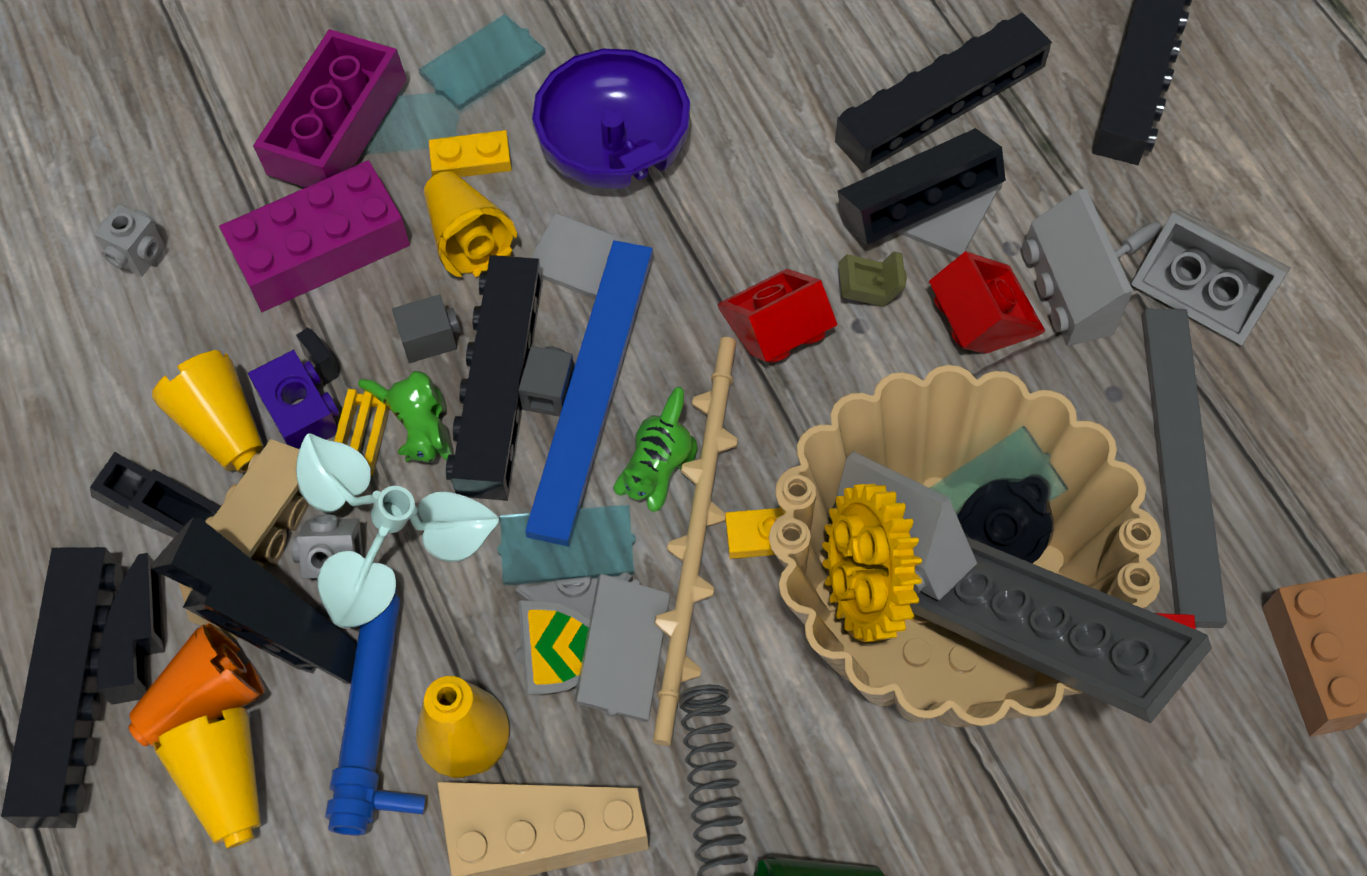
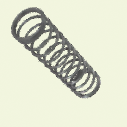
[678,684,748,876]

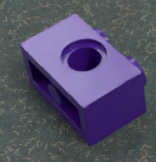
[248,349,340,449]

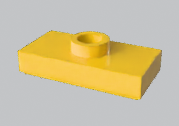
[725,508,784,559]

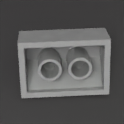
[1022,188,1133,346]
[1131,209,1291,346]
[833,451,978,601]

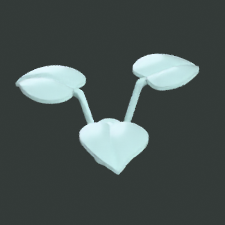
[296,433,499,628]

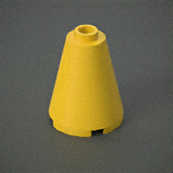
[424,171,517,277]
[152,350,264,473]
[416,676,509,779]
[153,707,261,849]

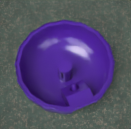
[532,48,690,189]

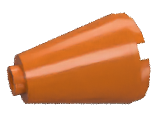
[128,623,265,747]

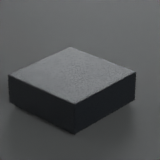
[296,327,339,384]

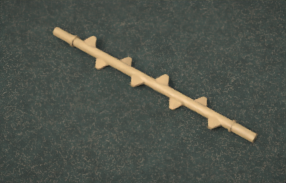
[652,337,738,746]

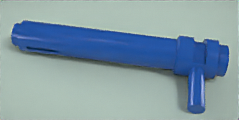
[325,588,425,836]

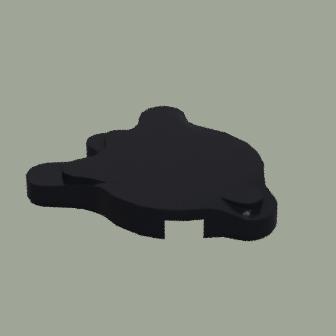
[957,474,1054,564]

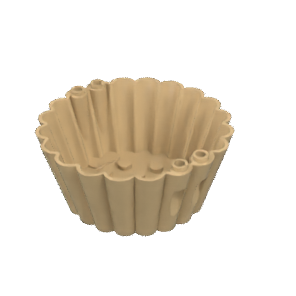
[769,365,1161,727]

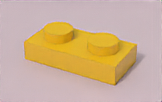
[429,130,512,177]

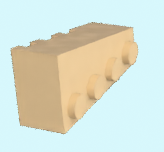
[179,439,310,640]
[437,782,649,876]

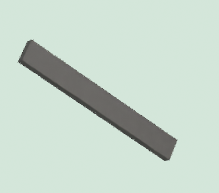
[1142,308,1227,628]

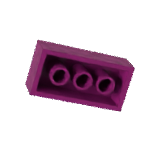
[253,29,407,187]
[219,160,410,313]

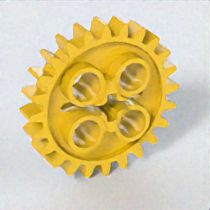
[822,484,922,642]

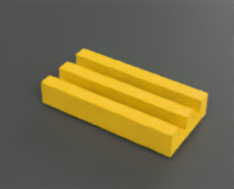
[334,389,390,476]

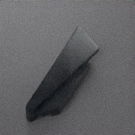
[150,517,357,684]

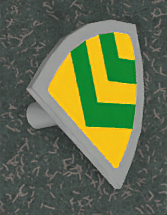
[515,600,590,695]

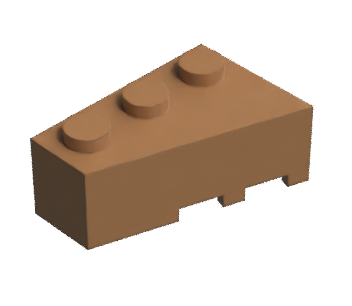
[1262,572,1367,737]

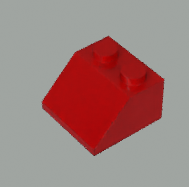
[929,251,1045,354]
[717,269,838,362]

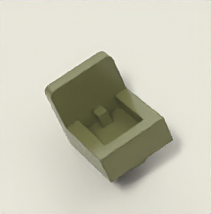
[838,251,907,307]

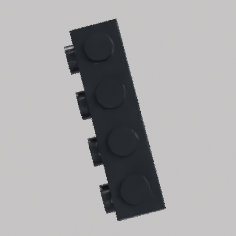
[837,128,1006,245]

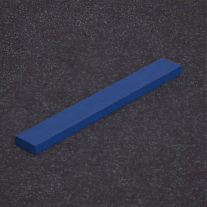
[525,240,653,547]

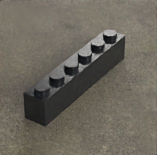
[1092,0,1192,166]
[835,12,1052,173]
[446,255,543,501]
[1,547,123,828]

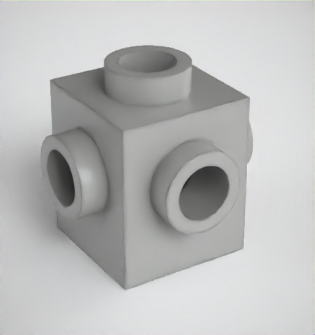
[94,204,166,277]
[292,514,363,580]

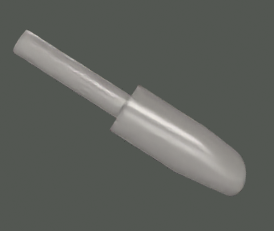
[1115,222,1161,258]

